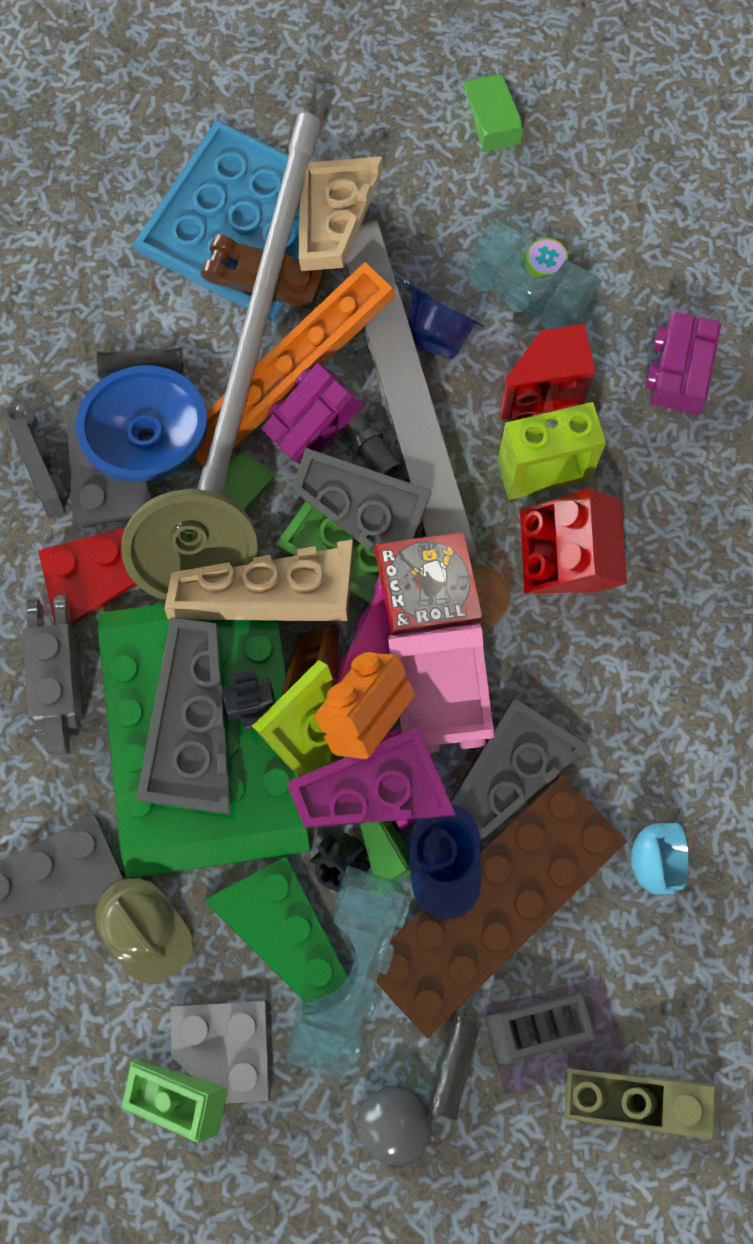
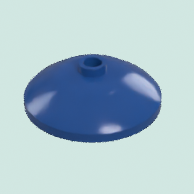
[76,365,208,482]

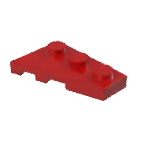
[38,528,138,627]

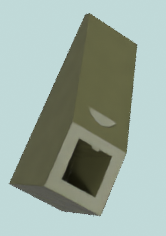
[564,1068,723,1140]

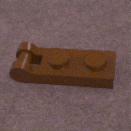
[200,234,325,310]

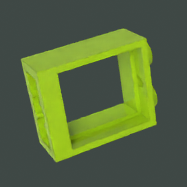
[497,402,606,500]

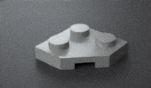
[170,1001,270,1104]

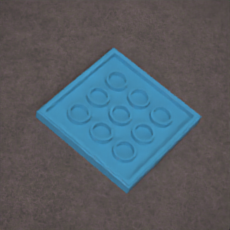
[132,120,300,323]

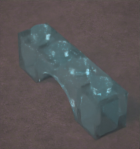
[286,866,410,1079]

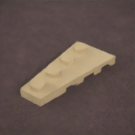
[164,539,354,621]

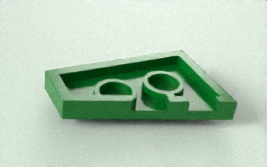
[203,856,351,1006]

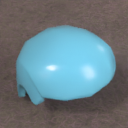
[631,823,688,895]

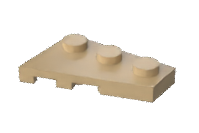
[299,156,384,271]

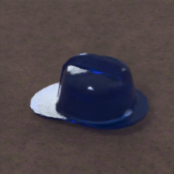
[395,278,485,359]
[407,804,481,920]

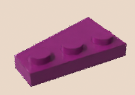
[287,726,456,828]

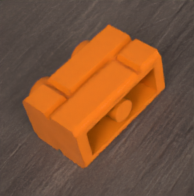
[314,652,415,760]

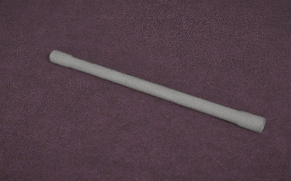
[197,113,321,496]

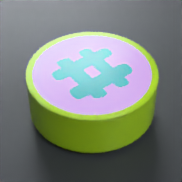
[525,238,568,282]

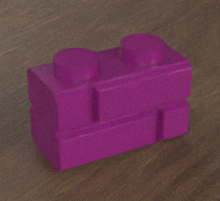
[645,312,722,414]
[261,362,365,464]

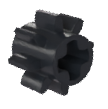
[223,670,276,732]
[311,833,371,893]

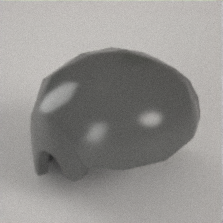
[357,1086,432,1166]

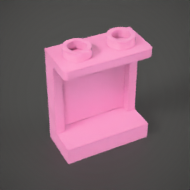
[388,623,495,753]

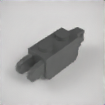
[22,595,85,756]

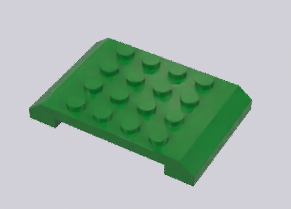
[98,603,311,879]

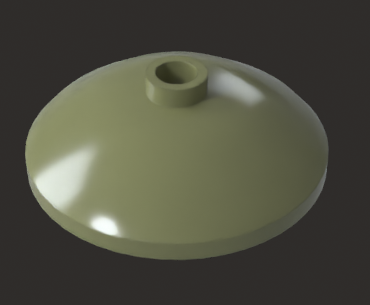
[121,489,258,601]

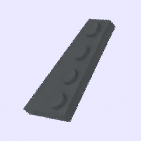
[136,617,232,815]

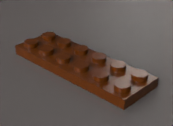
[362,775,627,1039]

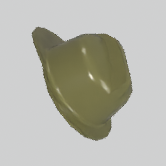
[96,878,193,984]

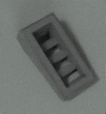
[486,991,597,1064]

